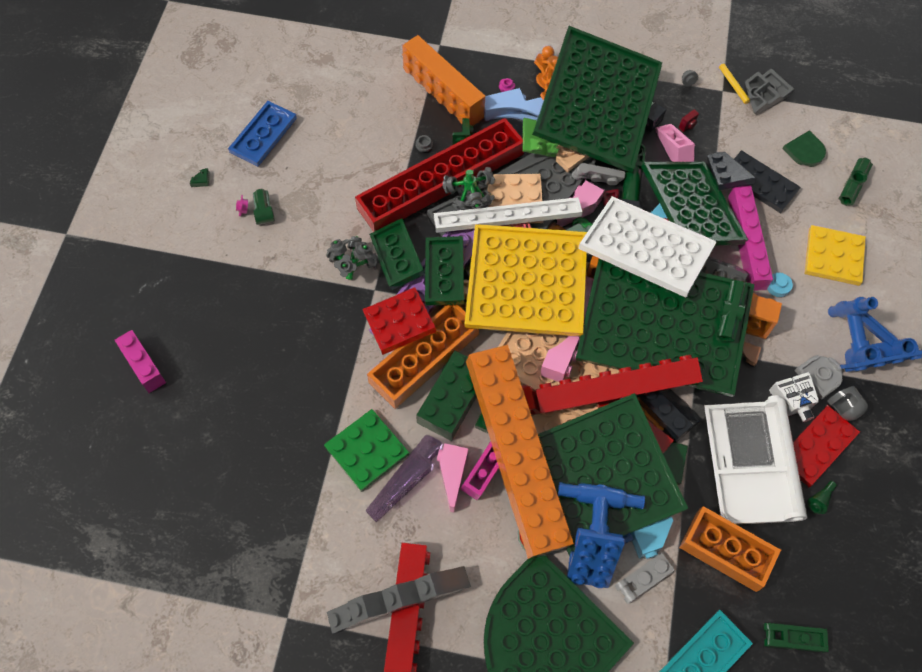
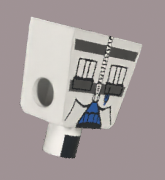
[769,372,818,422]

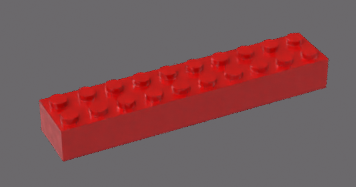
[355,118,524,232]

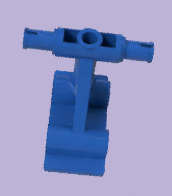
[828,297,922,372]
[558,482,645,588]

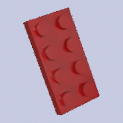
[793,405,860,487]

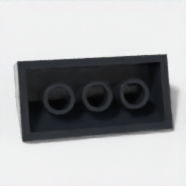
[636,388,702,443]

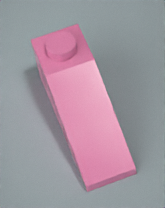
[655,124,695,162]
[437,443,468,512]

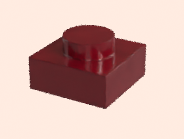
[678,109,699,132]

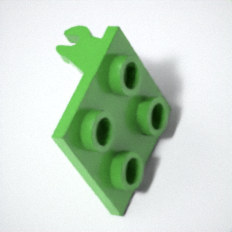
[523,118,559,158]

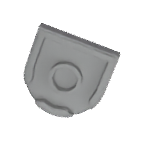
[794,355,842,400]

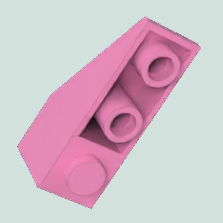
[556,181,604,227]

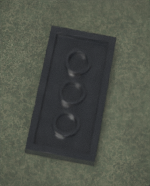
[734,150,801,214]

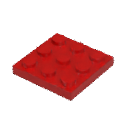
[362,287,437,355]

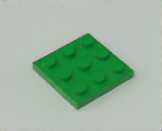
[324,409,409,492]

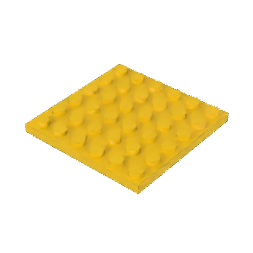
[465,224,587,337]

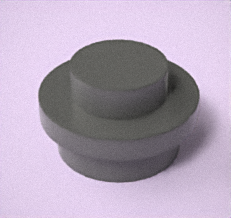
[682,70,698,87]
[416,135,433,152]

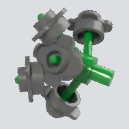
[443,167,495,211]
[326,236,379,280]

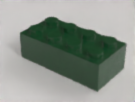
[416,351,477,441]

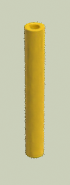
[719,63,750,104]

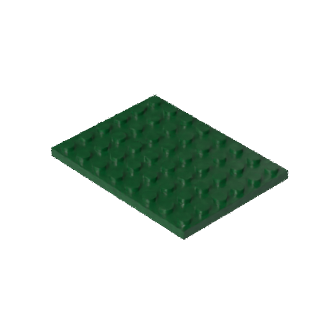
[532,26,663,173]
[575,258,755,397]

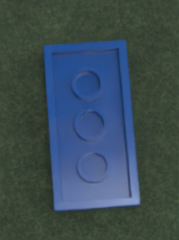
[228,101,297,167]

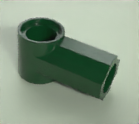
[253,189,275,225]

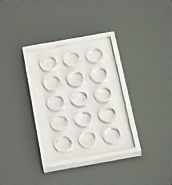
[579,196,716,297]

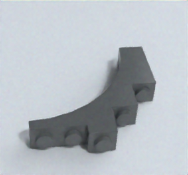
[327,566,471,634]

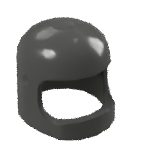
[827,386,868,421]

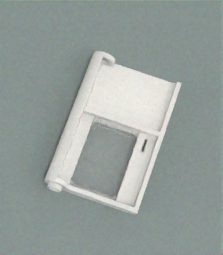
[704,395,807,524]

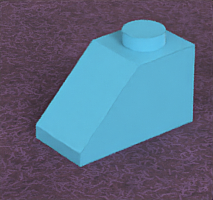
[631,517,673,559]

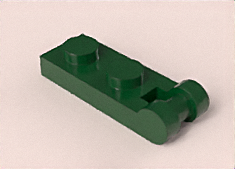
[763,623,829,653]

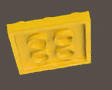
[804,225,866,286]

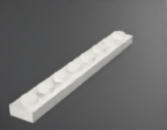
[434,197,582,233]

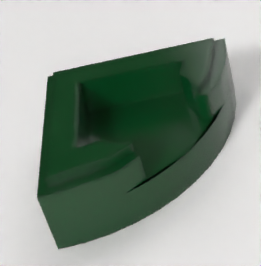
[190,168,209,187]

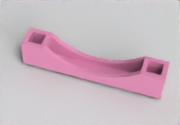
[541,276,594,382]

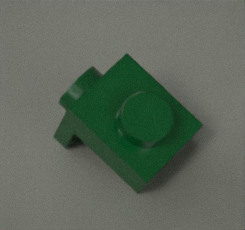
[452,118,473,145]

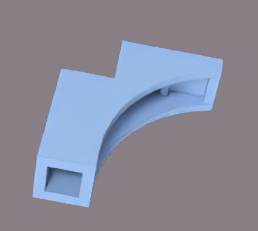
[484,88,543,121]

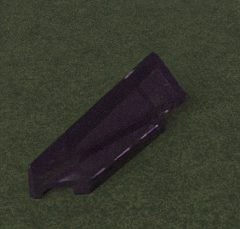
[366,435,442,522]

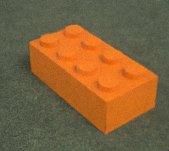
[679,506,781,592]

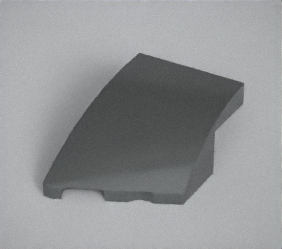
[745,69,794,114]

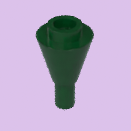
[807,481,837,514]

